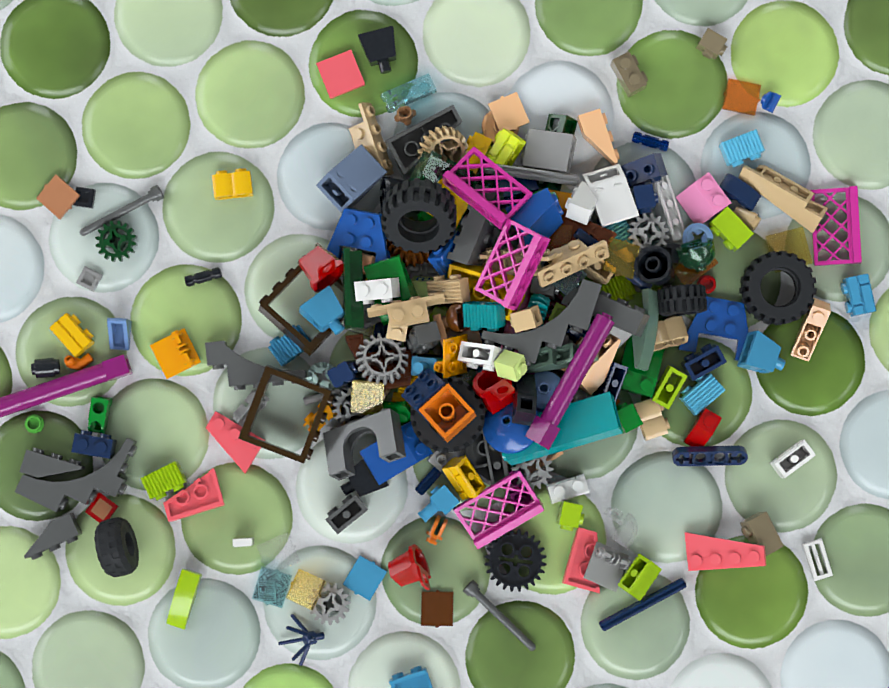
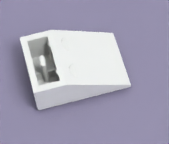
[583,164,639,227]

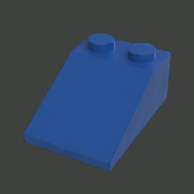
[360,422,433,485]

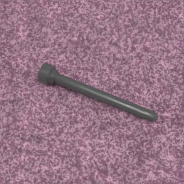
[80,185,164,236]
[463,580,536,651]

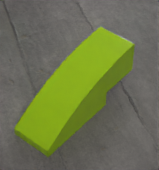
[166,568,202,630]

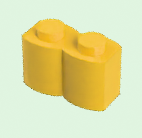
[212,168,253,200]

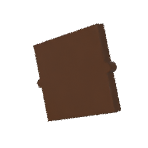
[421,590,454,628]

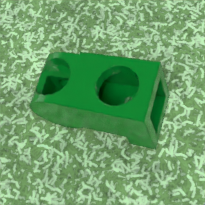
[88,396,113,434]

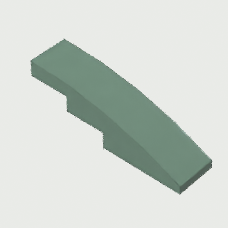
[632,288,659,371]
[526,343,599,373]

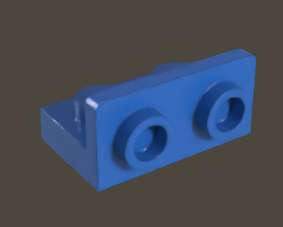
[428,230,460,275]

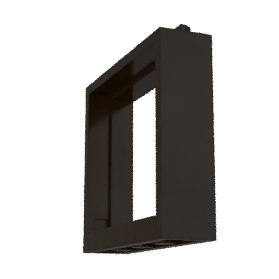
[258,255,344,356]
[238,365,334,464]

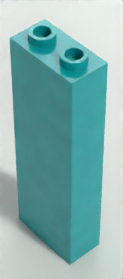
[502,392,623,466]

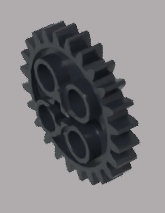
[484,529,547,592]

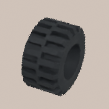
[657,284,707,316]

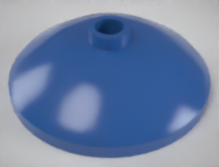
[483,402,539,454]

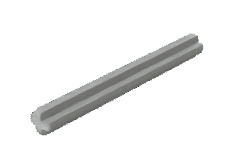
[484,164,579,186]

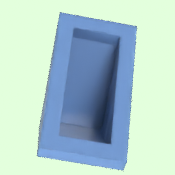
[107,318,132,350]

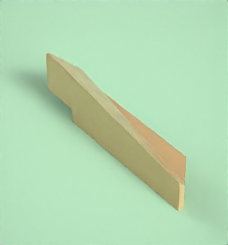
[739,165,828,233]

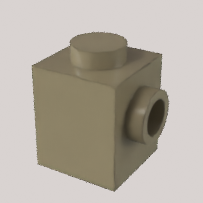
[696,28,728,59]

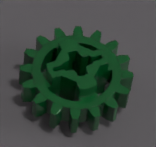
[95,220,138,262]

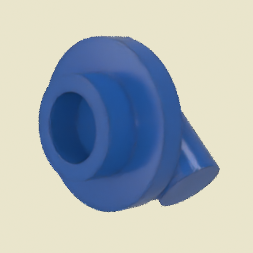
[761,91,781,113]

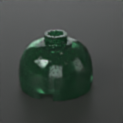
[676,238,716,272]

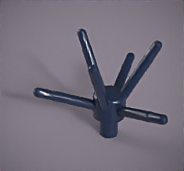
[278,614,325,666]

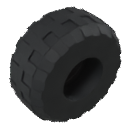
[94,517,139,577]

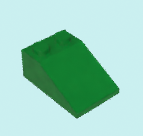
[364,255,418,326]
[620,336,665,398]

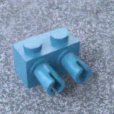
[418,484,460,522]

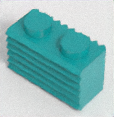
[462,301,506,332]

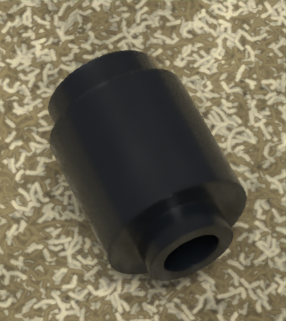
[31,358,60,378]

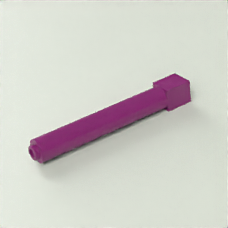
[525,312,614,450]
[0,354,133,418]

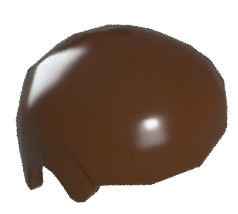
[446,302,469,332]

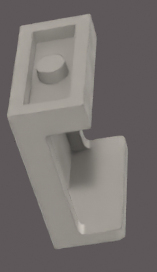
[520,129,577,174]

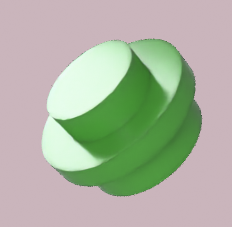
[25,414,44,433]

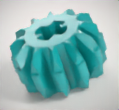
[528,293,550,327]

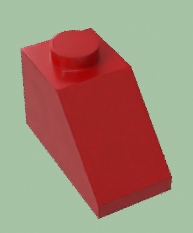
[683,408,722,446]

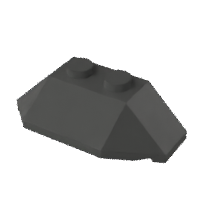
[465,408,509,486]

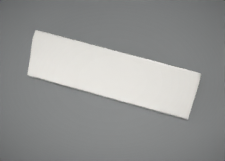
[646,167,685,243]

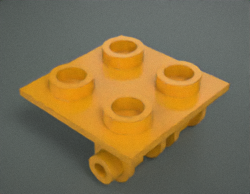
[150,328,201,379]
[433,334,468,379]

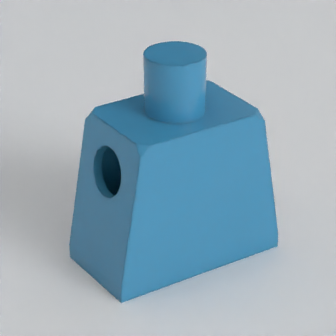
[299,286,345,335]
[737,330,786,373]
[411,354,443,378]

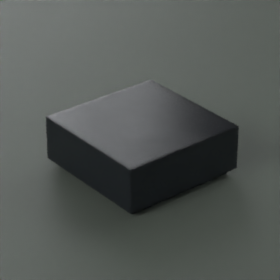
[73,187,96,209]

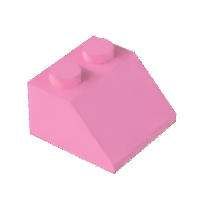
[675,172,731,224]

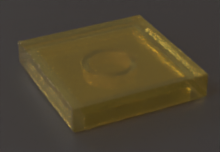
[765,227,813,273]

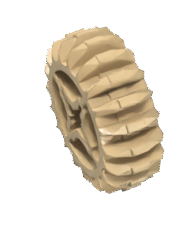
[417,126,468,177]

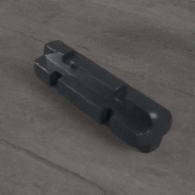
[184,267,222,287]

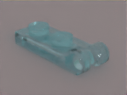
[381,73,437,113]

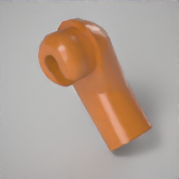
[64,353,94,370]

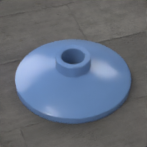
[535,371,561,409]

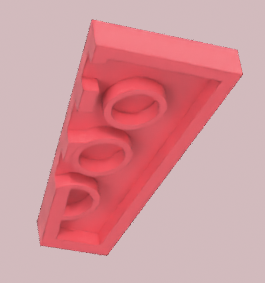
[685,532,767,571]

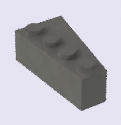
[385,105,462,176]
[447,184,504,266]

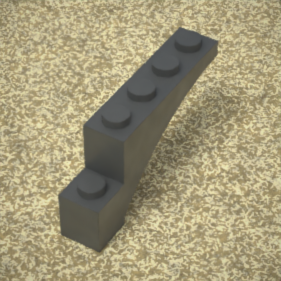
[205,341,307,390]

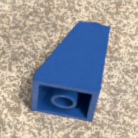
[505,188,564,246]

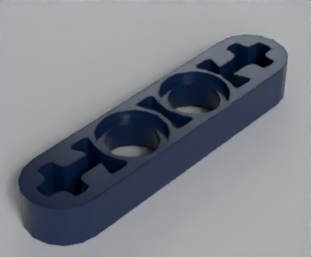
[672,445,748,466]

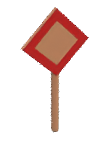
[85,492,119,523]

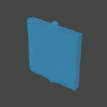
[343,555,387,601]

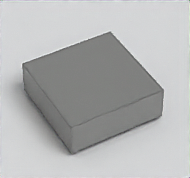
[76,266,103,292]

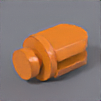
[426,515,448,545]

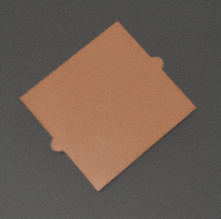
[36,175,80,220]

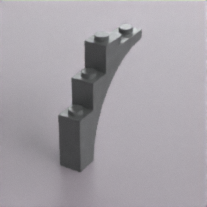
[481,279,602,366]
[14,438,137,512]

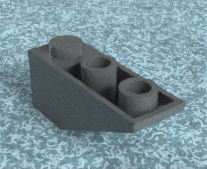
[19,447,85,478]
[24,513,82,560]

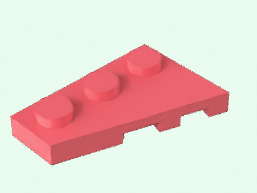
[206,411,265,474]
[163,468,225,522]
[562,527,600,594]

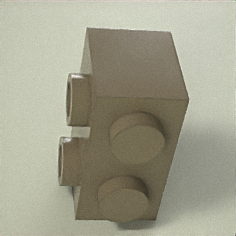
[610,51,648,98]
[740,511,784,556]

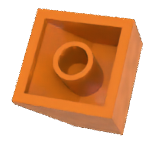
[419,383,476,443]

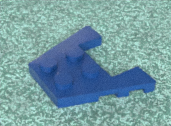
[326,208,390,262]
[678,296,749,361]

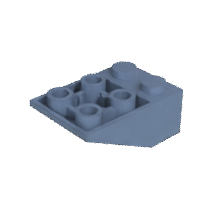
[316,144,387,213]

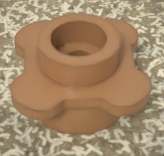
[394,106,416,126]

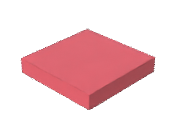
[316,50,365,99]

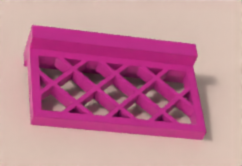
[442,147,533,230]
[810,186,862,266]
[474,218,551,311]
[453,469,544,549]

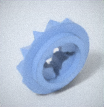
[682,223,713,253]

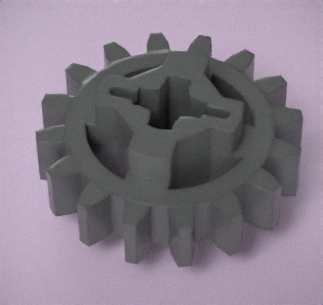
[330,385,372,424]

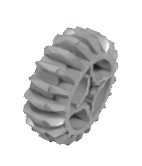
[356,333,408,386]

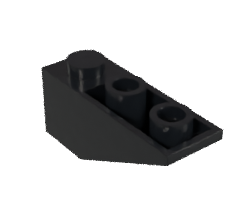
[512,373,537,426]

